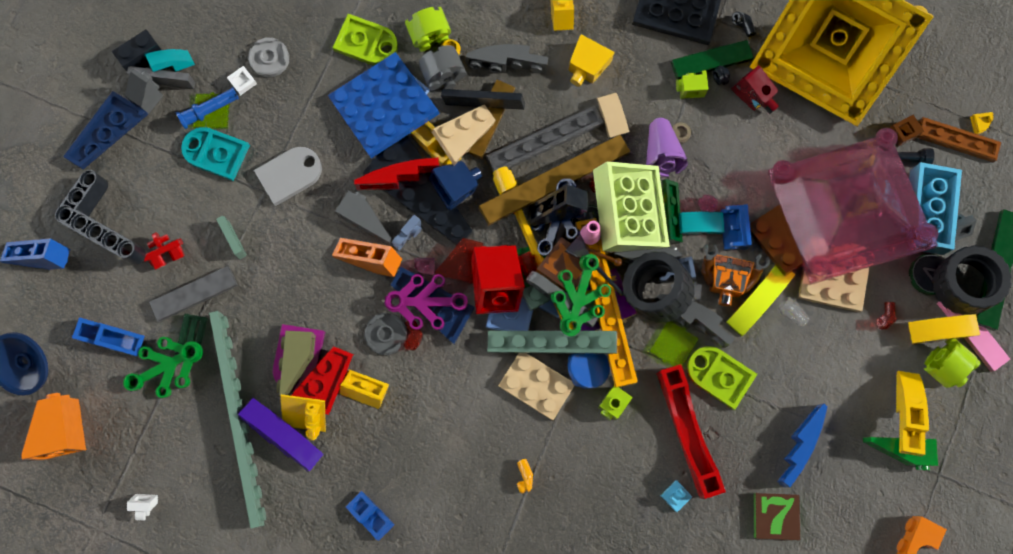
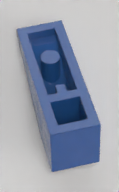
[0,239,71,270]

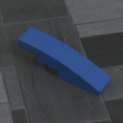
[777,404,828,487]

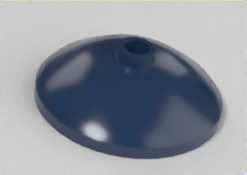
[0,332,48,395]

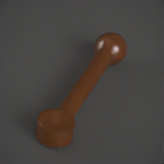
[585,243,622,266]

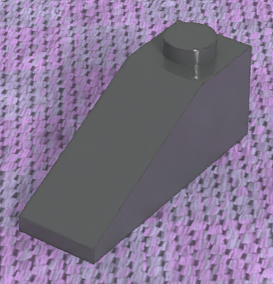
[335,190,393,247]

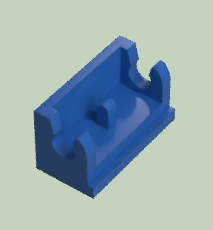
[720,204,752,251]

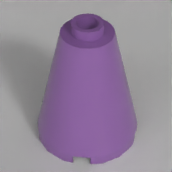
[646,118,688,177]

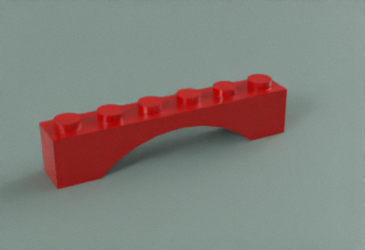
[656,364,726,499]

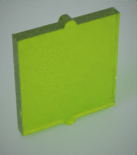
[193,92,230,129]
[649,321,699,366]

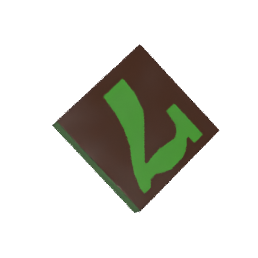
[754,493,800,540]

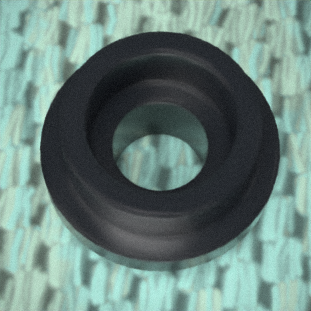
[712,65,730,85]

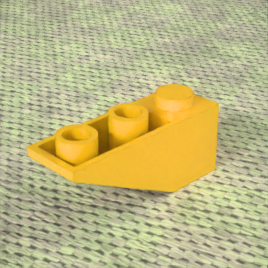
[550,0,574,31]

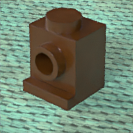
[887,114,924,148]

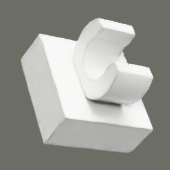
[127,494,158,521]

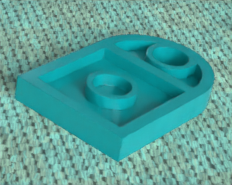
[181,127,250,181]

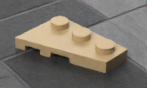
[432,104,496,166]

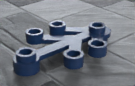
[530,179,587,257]

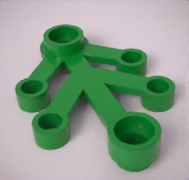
[551,254,611,336]
[123,337,203,398]

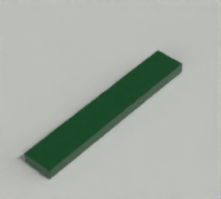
[976,209,1013,331]

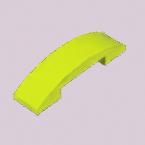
[726,265,795,336]

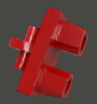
[144,232,185,270]

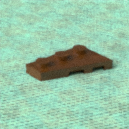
[750,205,803,276]

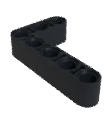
[55,170,146,265]

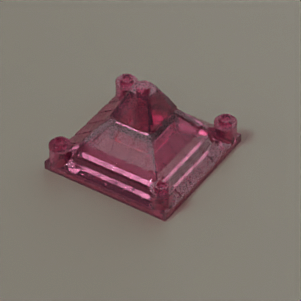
[768,128,939,285]

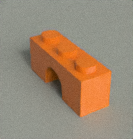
[897,516,947,554]

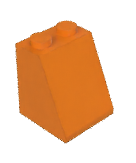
[21,393,86,460]

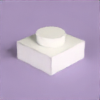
[227,66,257,96]

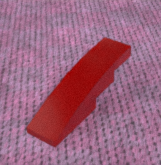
[354,157,440,190]

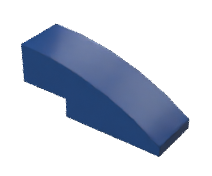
[72,317,145,357]

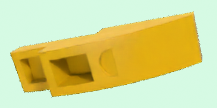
[896,371,929,457]

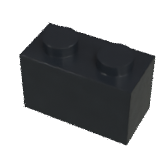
[112,29,162,71]

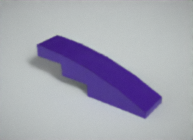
[238,398,324,472]

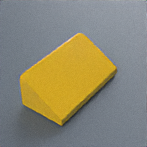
[340,369,389,409]

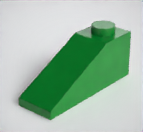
[863,437,938,470]

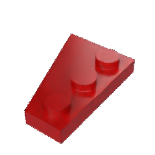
[290,346,354,415]

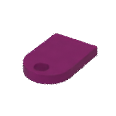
[273,324,325,392]

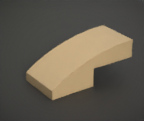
[597,93,629,137]

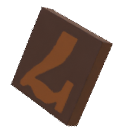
[536,237,592,293]

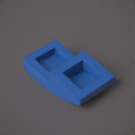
[346,491,395,541]

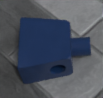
[429,161,482,211]

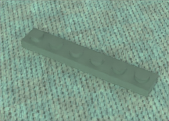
[487,331,617,354]

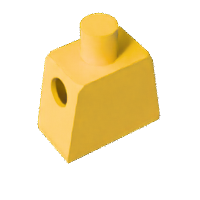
[568,34,614,87]

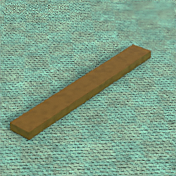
[479,135,631,225]

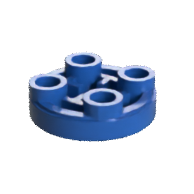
[568,354,610,389]

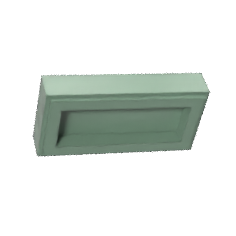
[216,215,247,259]

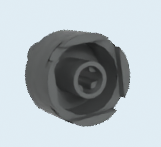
[419,45,467,91]

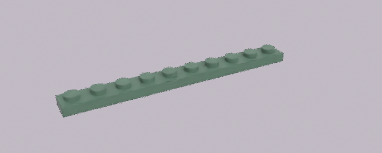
[209,311,266,529]

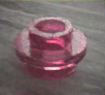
[697,194,718,212]

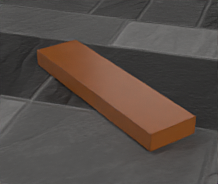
[917,117,1001,162]

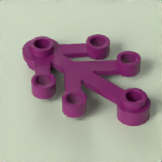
[385,274,468,330]

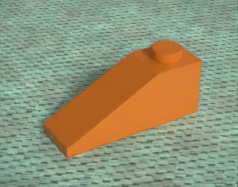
[332,238,402,277]

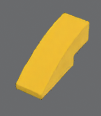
[410,121,462,166]
[908,314,980,345]

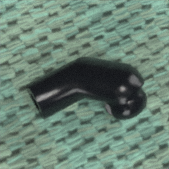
[731,11,756,37]

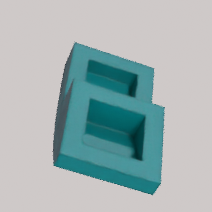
[145,49,195,72]
[679,212,725,235]

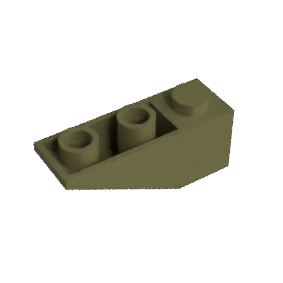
[277,331,316,397]

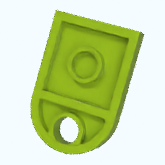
[333,14,398,66]
[687,346,757,410]

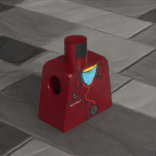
[731,65,779,114]

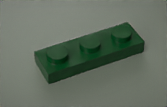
[661,179,683,244]

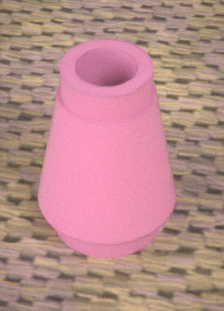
[580,221,601,245]

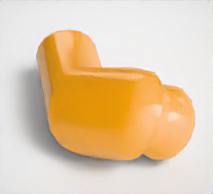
[517,459,533,494]

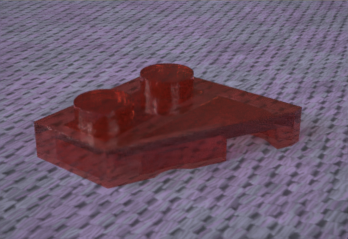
[434,238,483,284]

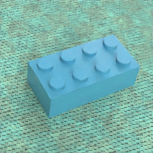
[902,162,962,255]

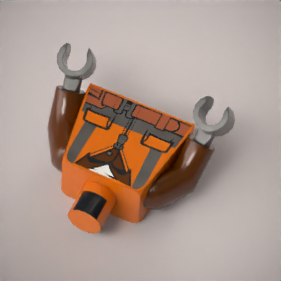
[701,244,770,306]

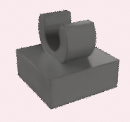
[955,214,977,241]

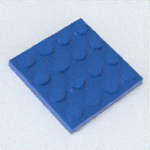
[328,52,439,158]

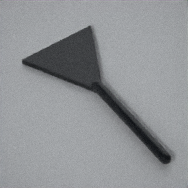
[564,234,623,296]

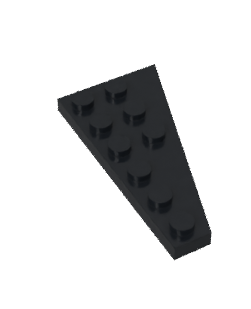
[363,136,473,248]

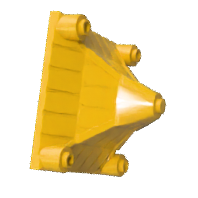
[750,0,934,127]

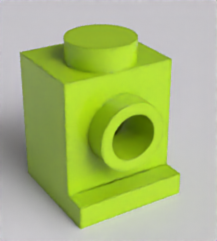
[676,70,709,99]

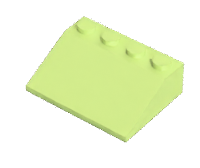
[593,161,670,252]

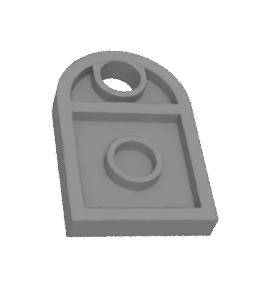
[254,147,322,206]

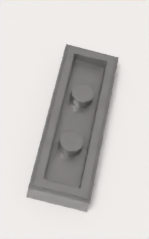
[127,66,195,89]

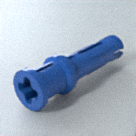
[176,87,239,129]

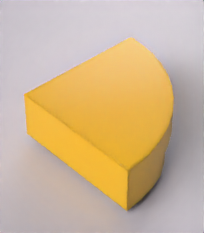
[970,112,993,135]

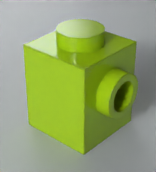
[598,385,633,421]

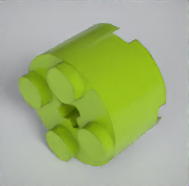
[405,7,451,52]
[924,338,980,388]

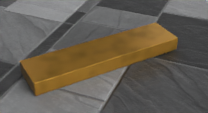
[467,80,515,159]

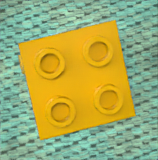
[281,394,326,440]

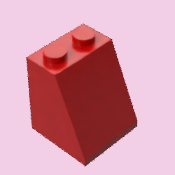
[471,245,525,314]

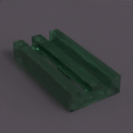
[175,313,208,356]

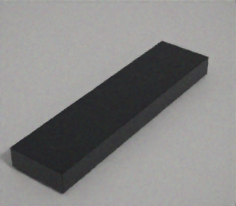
[441,89,525,110]

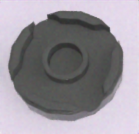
[364,313,407,356]

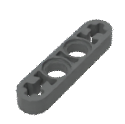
[526,271,598,327]

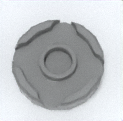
[248,38,289,77]

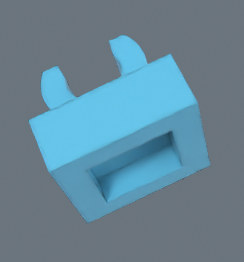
[660,480,692,512]

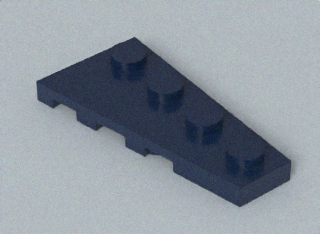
[63,91,148,170]
[391,267,475,345]

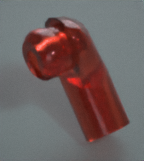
[875,302,896,330]
[404,320,423,350]

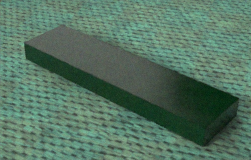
[671,40,754,80]

